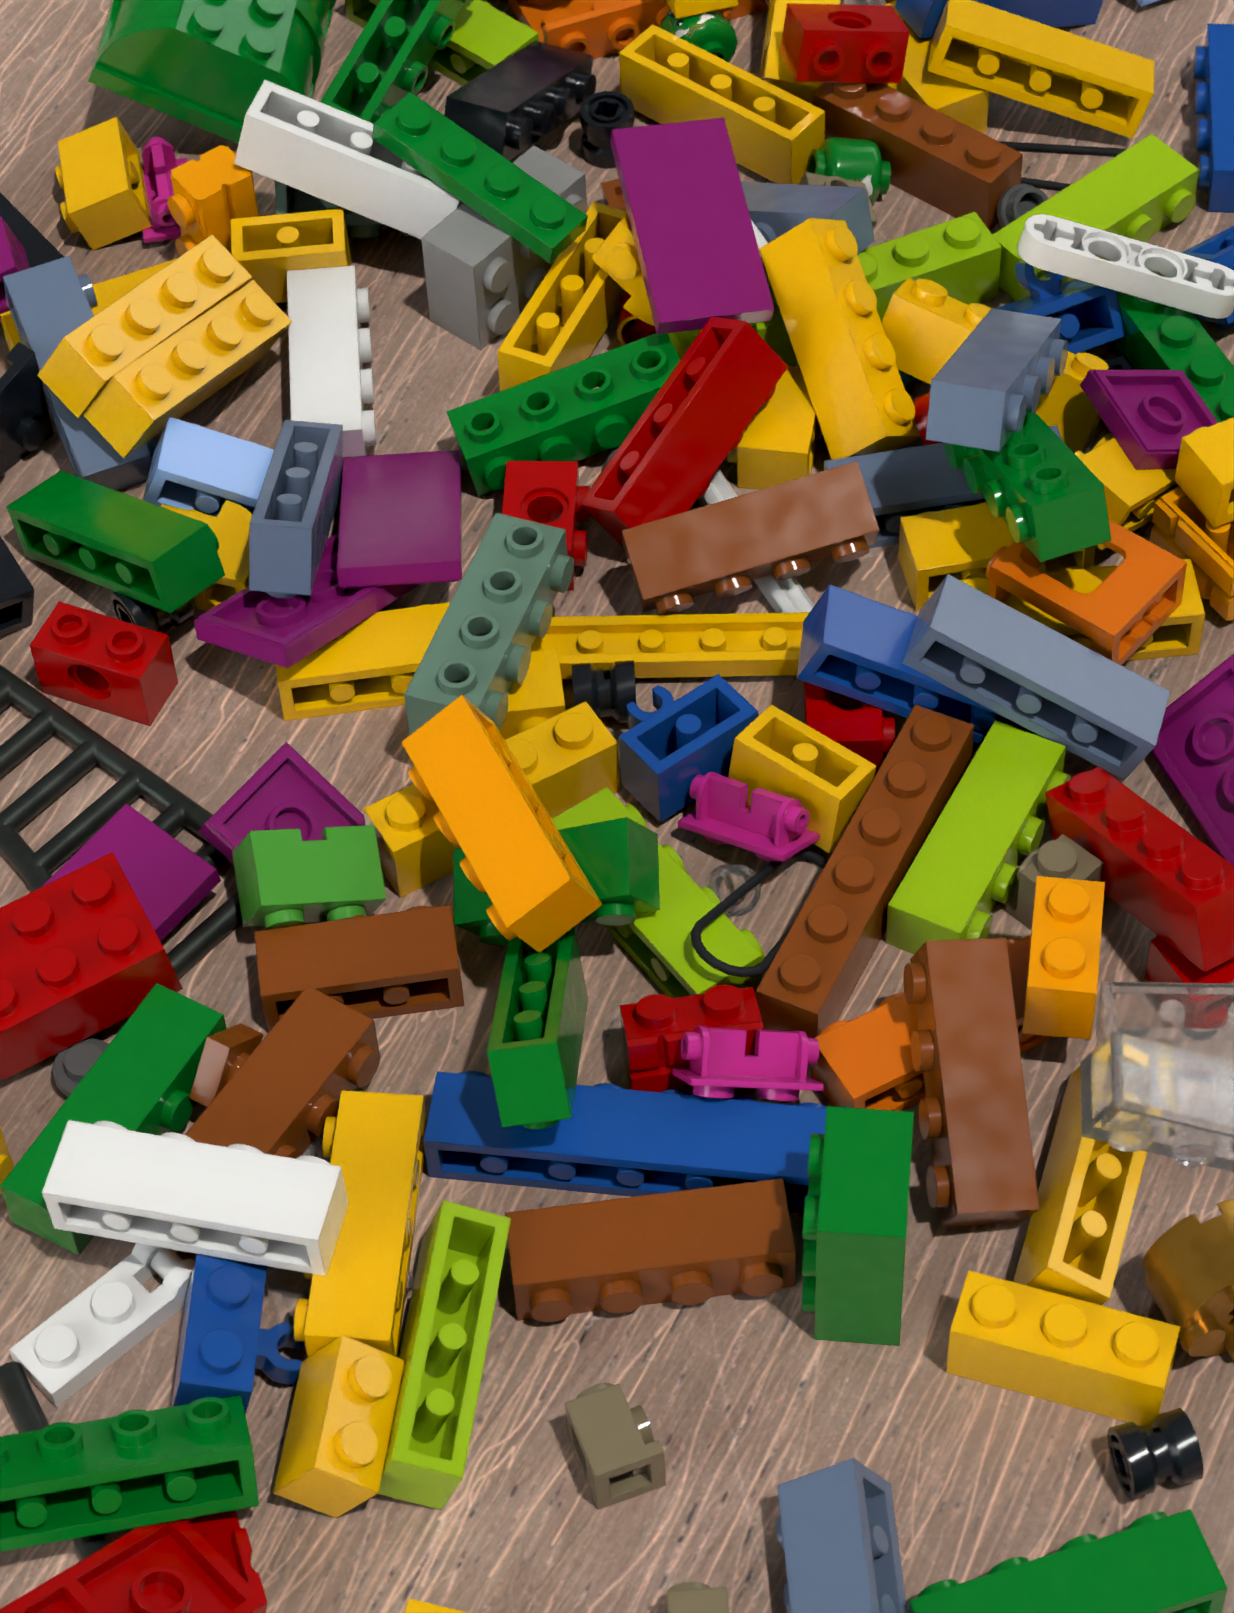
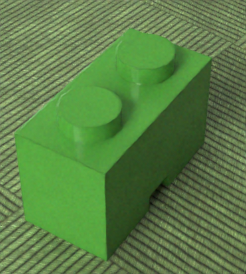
[232,825,386,930]

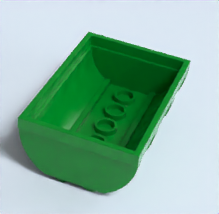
[88,0,336,144]

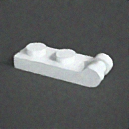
[9,1243,195,1408]

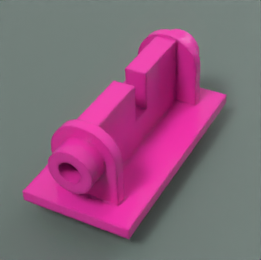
[141,137,187,243]
[678,772,820,862]
[672,1026,823,1101]

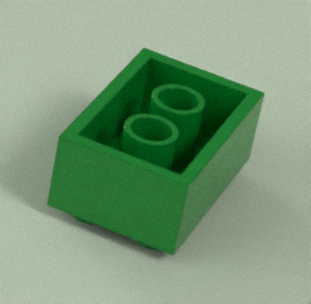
[802,1106,914,1346]

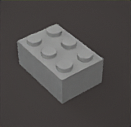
[421,145,588,350]

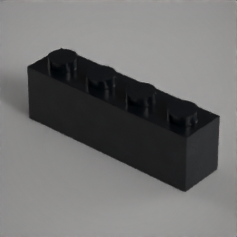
[444,41,596,161]

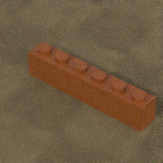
[756,704,974,1038]

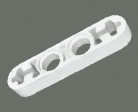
[1017,214,1234,319]

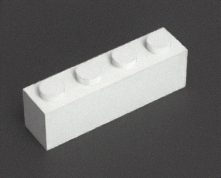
[234,80,463,239]
[287,265,377,472]
[42,1120,349,1276]

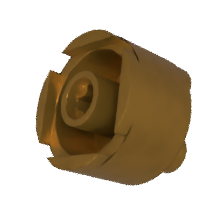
[1142,1199,1234,1360]

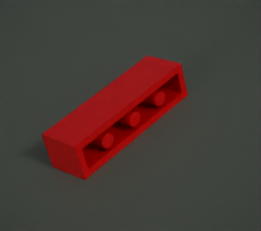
[579,316,789,547]
[1045,767,1234,972]

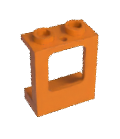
[986,519,1187,665]

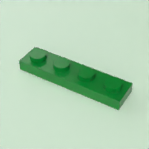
[372,92,588,263]

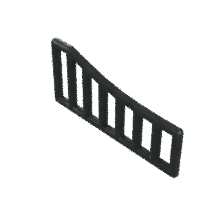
[0,664,242,979]

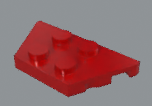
[0,1510,268,1613]

